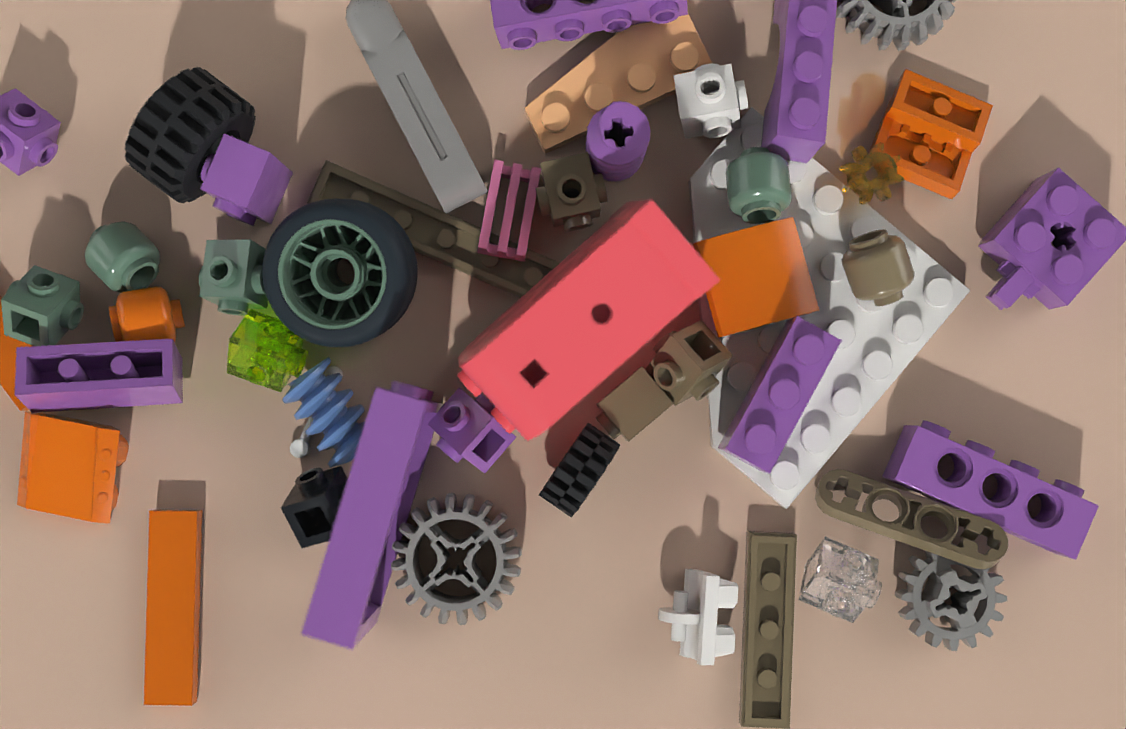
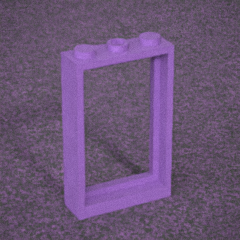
[301,381,443,650]

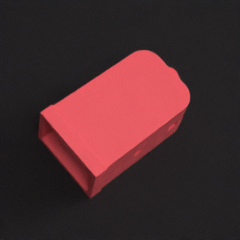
[457,199,720,441]

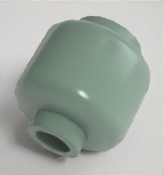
[725,147,792,224]
[85,221,160,293]

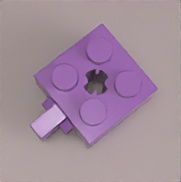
[978,167,1126,310]

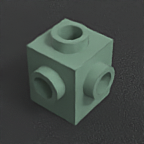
[199,239,268,316]
[1,265,84,346]

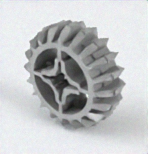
[836,0,956,51]
[391,493,522,625]

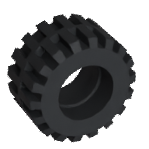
[124,67,256,203]

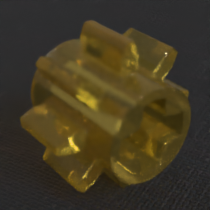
[839,142,904,205]

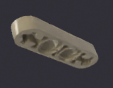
[815,469,1008,570]

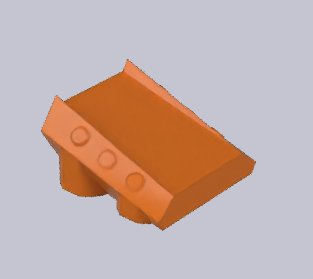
[17,411,129,524]

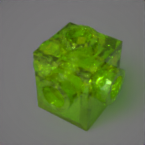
[227,309,308,392]

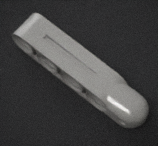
[346,0,488,214]

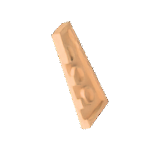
[524,14,712,154]

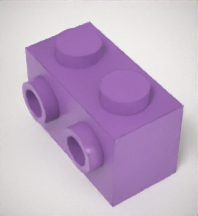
[200,134,293,226]

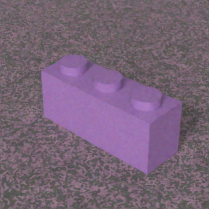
[718,316,842,474]
[15,339,183,413]

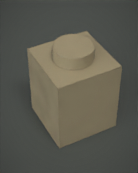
[596,367,674,442]

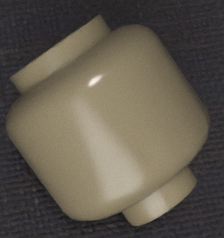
[841,229,915,306]

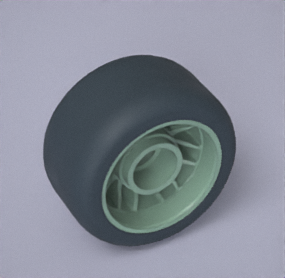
[262,199,418,347]

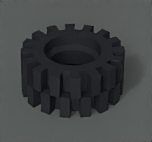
[539,423,621,517]

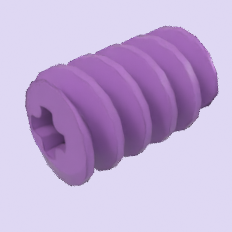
[585,101,650,182]

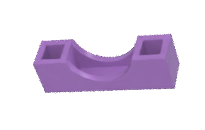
[761,0,837,163]

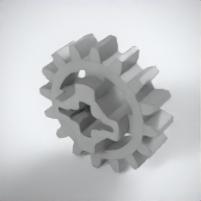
[895,543,1007,651]

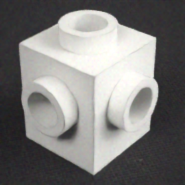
[673,63,749,139]

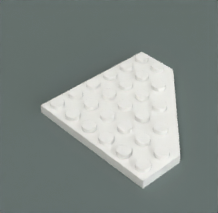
[689,107,971,509]

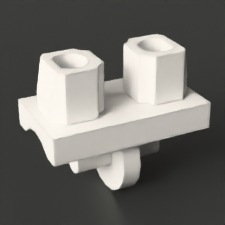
[658,569,739,665]

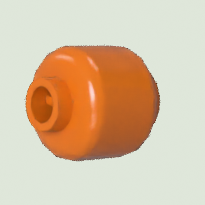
[109,286,185,343]

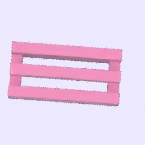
[477,159,541,262]

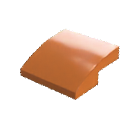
[865,69,993,200]
[692,217,819,338]

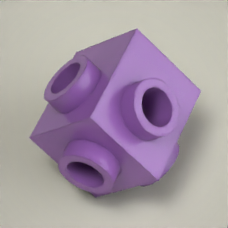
[0,88,61,176]
[428,387,516,473]

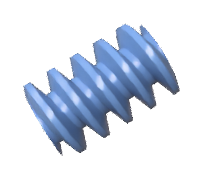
[282,357,365,468]

